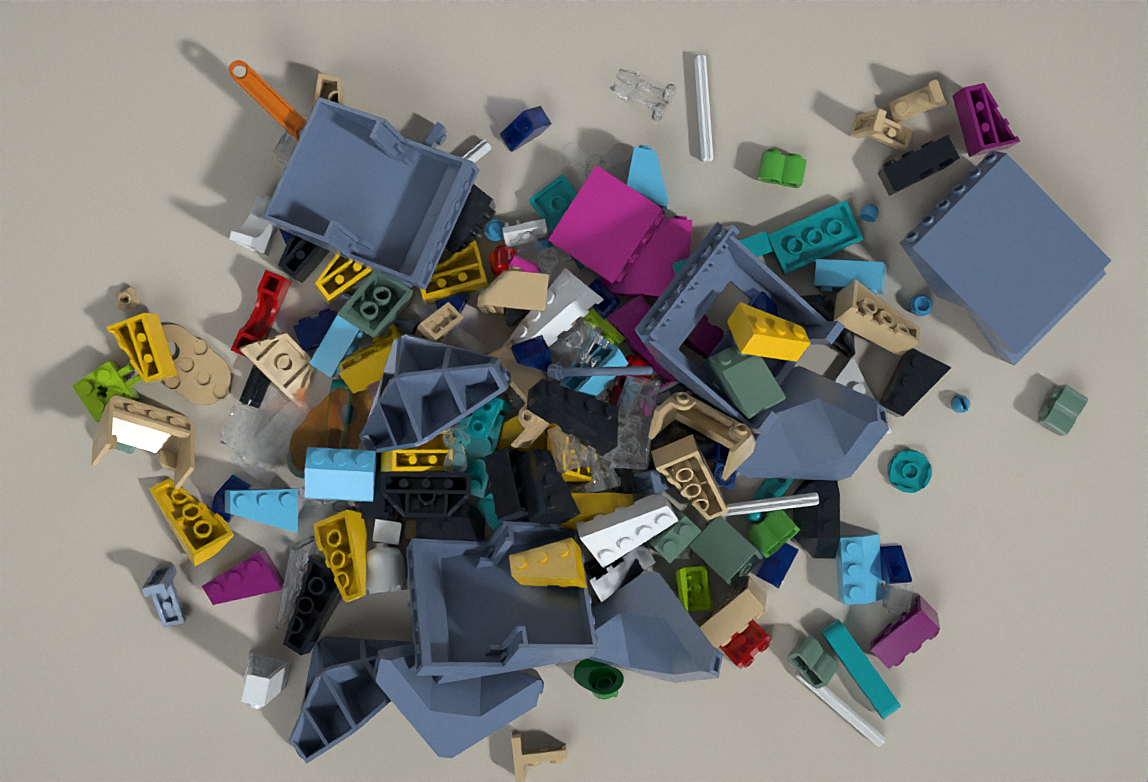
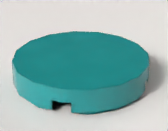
[887,450,932,493]

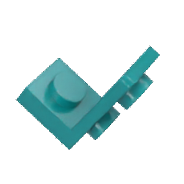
[466,397,511,441]

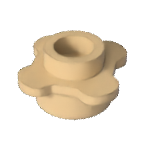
[114,287,139,311]

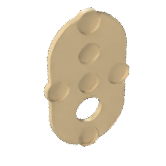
[162,325,232,405]

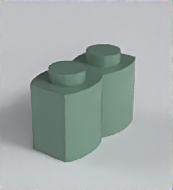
[1038,385,1088,436]
[787,635,838,689]

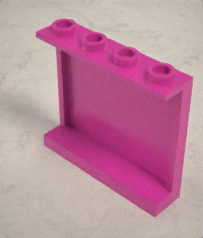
[548,165,665,285]
[599,215,692,299]

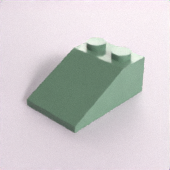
[338,271,413,339]
[708,344,786,419]

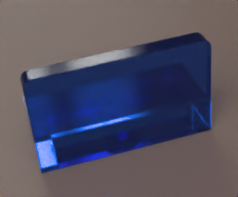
[755,543,799,589]

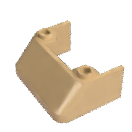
[477,267,551,318]
[488,343,555,448]
[648,392,756,480]
[91,396,195,489]

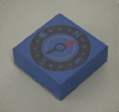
[713,462,737,489]

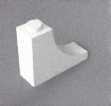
[229,195,276,256]

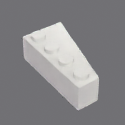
[511,268,604,357]
[576,492,679,568]
[241,652,292,708]

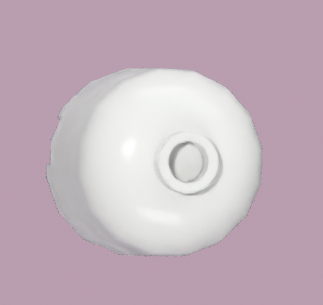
[365,543,408,595]

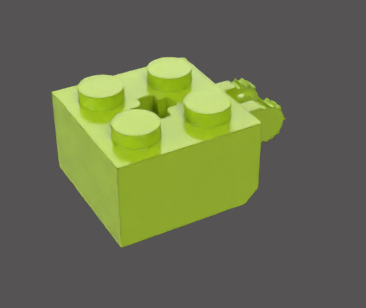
[72,361,143,422]

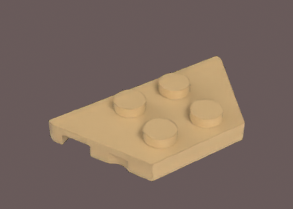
[239,332,315,408]

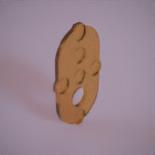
[289,387,373,472]

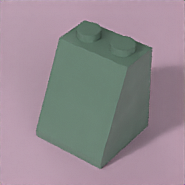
[647,499,701,563]
[689,516,764,590]

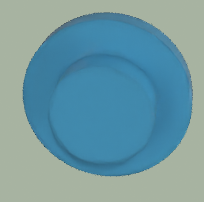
[484,220,505,242]
[910,295,932,316]

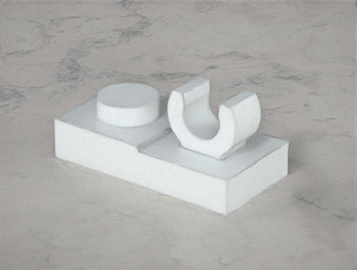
[502,219,549,247]

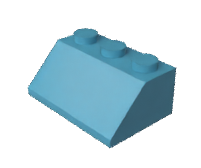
[305,447,377,502]
[836,534,883,605]

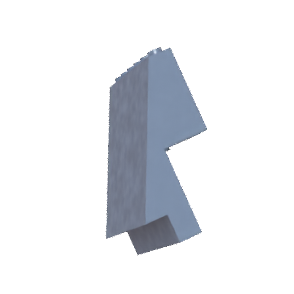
[263,97,480,290]
[899,150,1112,366]
[406,521,599,684]

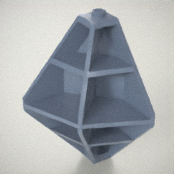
[359,334,511,453]
[736,366,889,481]
[587,571,723,683]
[289,636,414,763]
[373,643,544,758]

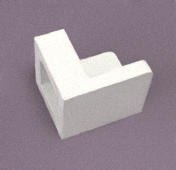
[372,519,402,545]

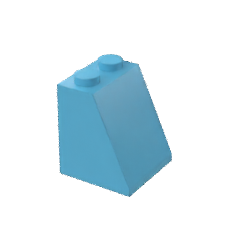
[627,145,669,215]

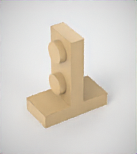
[888,79,947,123]
[850,109,913,152]
[417,302,464,343]
[511,732,567,782]

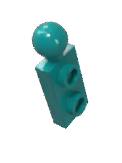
[745,478,794,523]

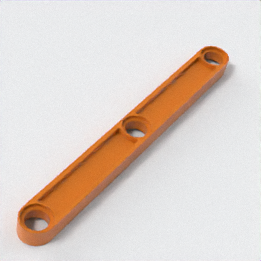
[229,60,307,141]

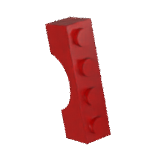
[231,270,292,357]

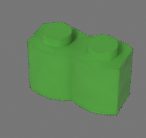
[757,149,807,188]
[747,509,800,558]

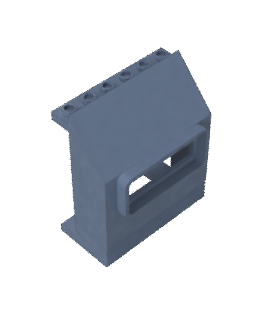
[634,221,845,435]

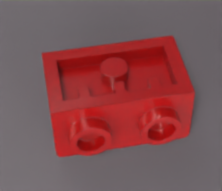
[719,619,772,669]

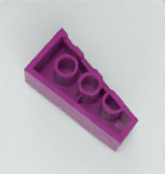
[605,294,681,382]

